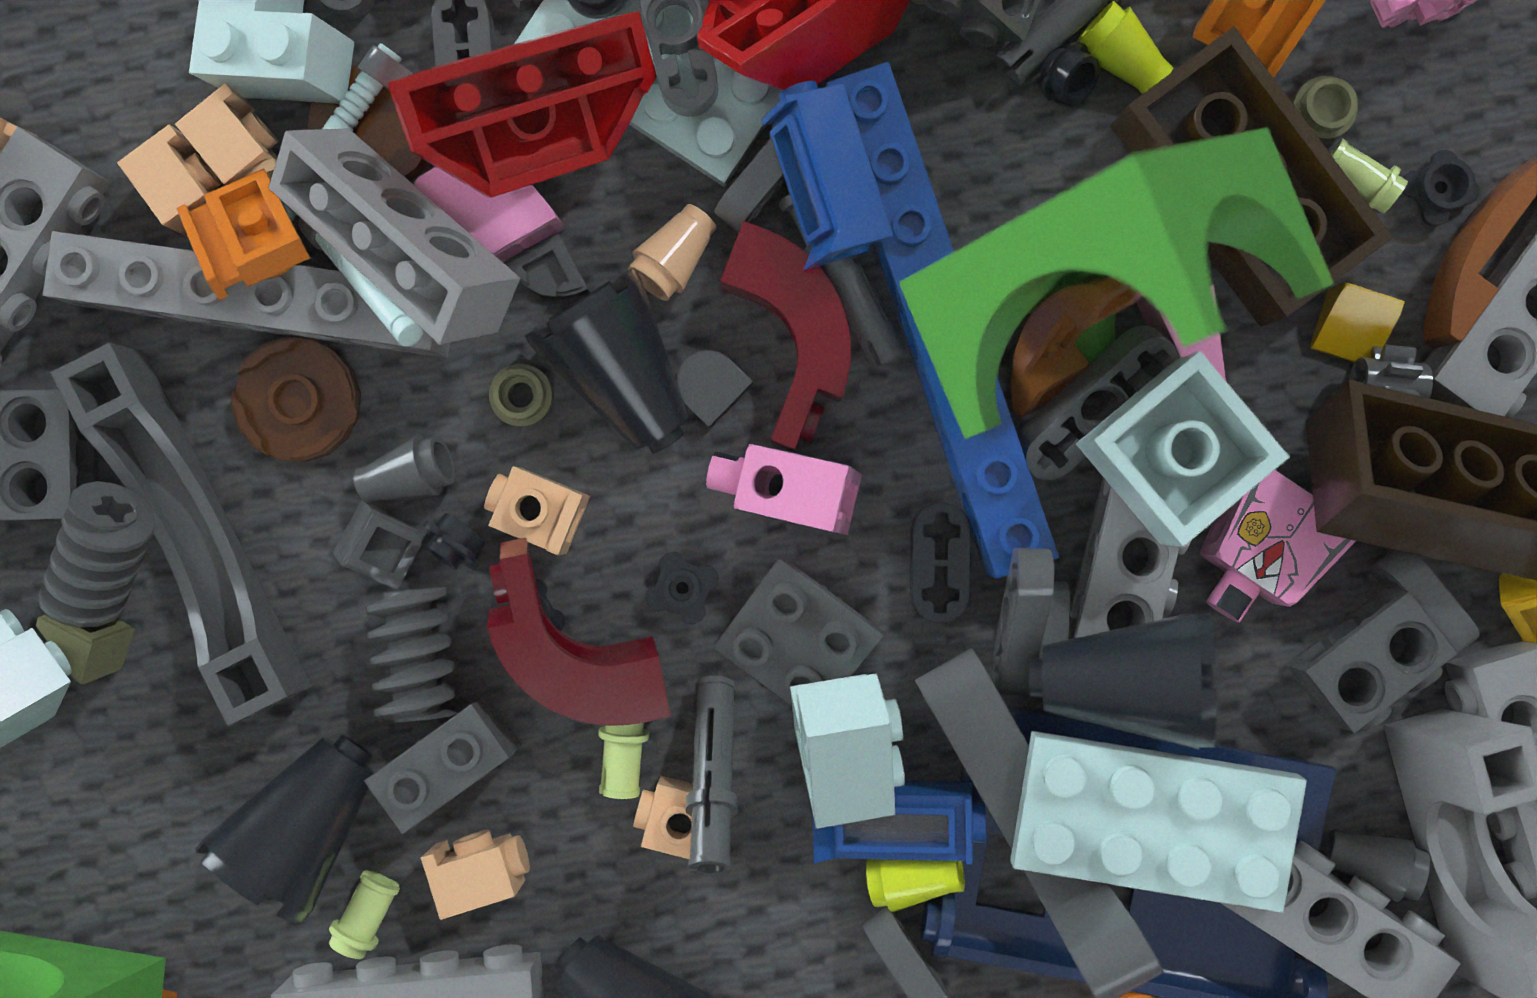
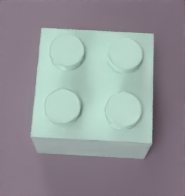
[1076,351,1289,546]

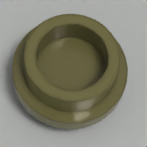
[1292,76,1358,141]

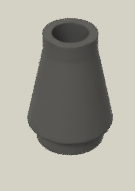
[354,434,455,504]
[1323,829,1430,902]

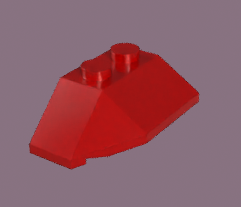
[697,0,910,90]
[387,10,657,198]

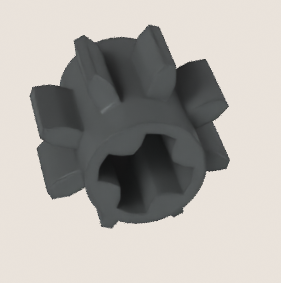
[1349,344,1433,399]

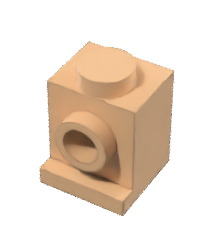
[175,83,278,185]
[117,124,222,237]
[484,466,590,555]
[633,775,693,859]
[421,830,530,920]

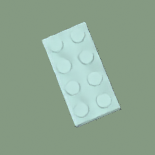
[514,0,783,187]
[1010,731,1307,913]

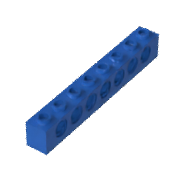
[826,61,1059,579]

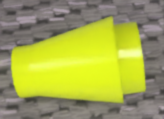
[1077,1,1173,94]
[866,859,965,912]

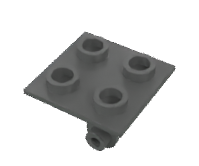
[713,556,885,706]

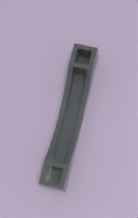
[51,343,312,726]

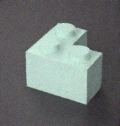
[189,0,354,104]
[0,609,72,748]
[790,674,905,829]

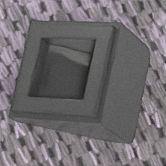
[333,500,426,589]

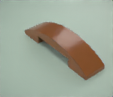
[1423,156,1537,349]
[1011,272,1142,419]

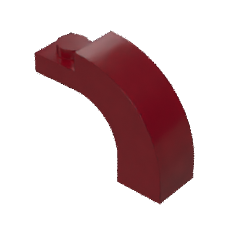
[720,221,851,451]
[487,538,671,726]

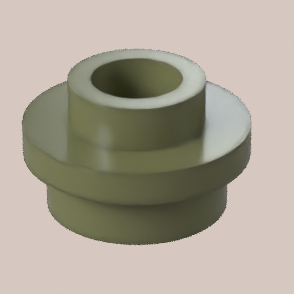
[489,363,553,427]

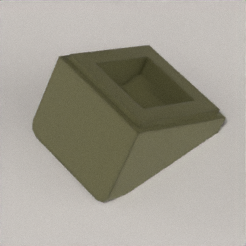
[36,614,135,684]

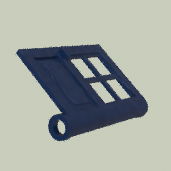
[920,705,1336,998]

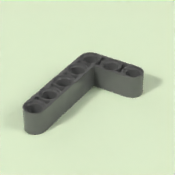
[915,648,1164,998]

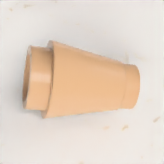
[628,204,717,301]

